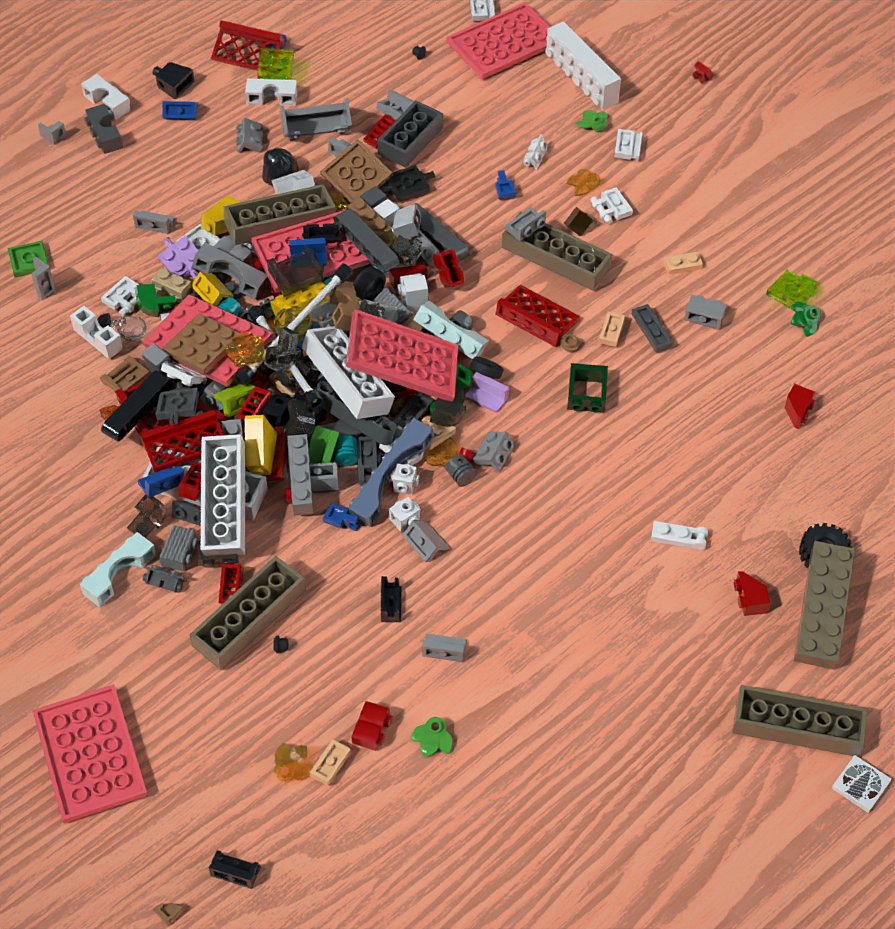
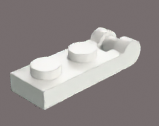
[651,521,708,550]

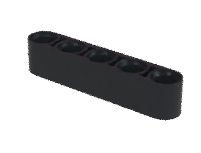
[101,370,173,442]

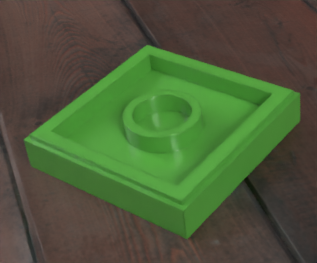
[8,240,49,277]

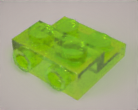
[257,48,294,80]
[766,269,818,312]

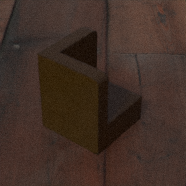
[564,207,593,236]

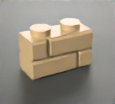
[151,268,193,304]

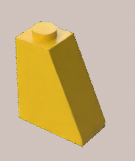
[201,195,240,236]
[245,415,277,476]

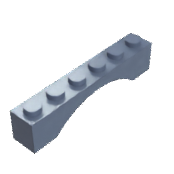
[349,418,435,527]

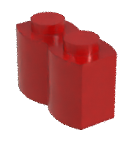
[433,249,464,288]
[351,701,393,751]

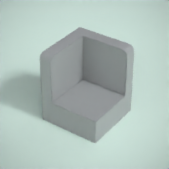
[38,121,66,145]

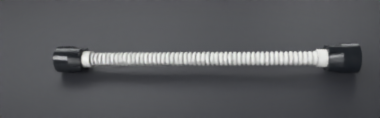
[235,263,353,386]
[248,305,324,410]

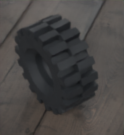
[799,523,852,568]

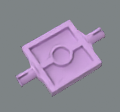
[157,235,199,279]

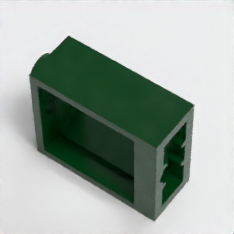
[567,363,608,413]

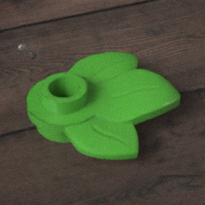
[576,110,608,131]
[411,717,452,758]

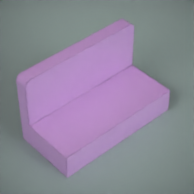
[466,372,509,413]

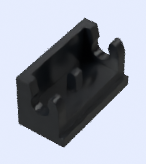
[381,576,402,622]
[209,850,261,889]

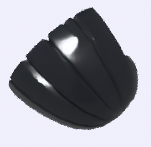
[262,148,299,186]

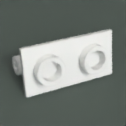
[523,134,547,170]

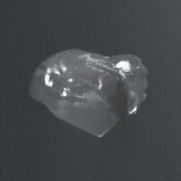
[111,315,147,342]

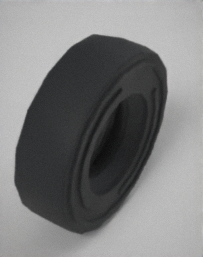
[470,357,503,379]

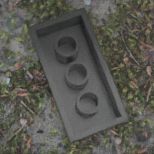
[378,100,443,168]

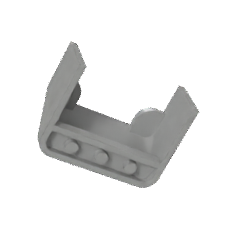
[279,98,352,140]

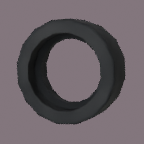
[353,266,386,301]

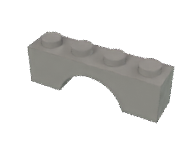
[192,242,268,300]
[287,434,314,516]

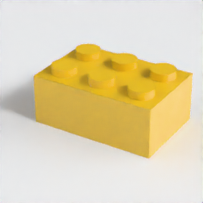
[270,280,328,325]

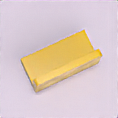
[191,271,234,307]

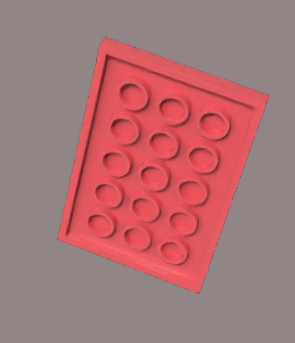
[446,2,550,79]
[251,208,371,293]
[142,295,274,387]
[346,309,458,402]
[32,684,148,823]

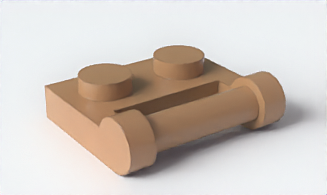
[100,355,150,391]

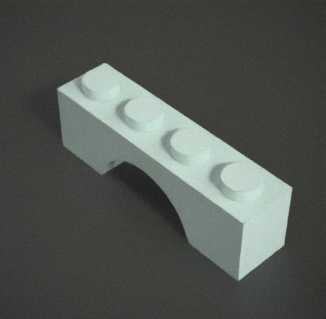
[413,301,489,359]
[80,532,156,608]

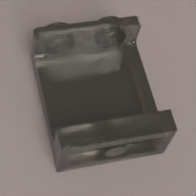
[267,245,324,297]

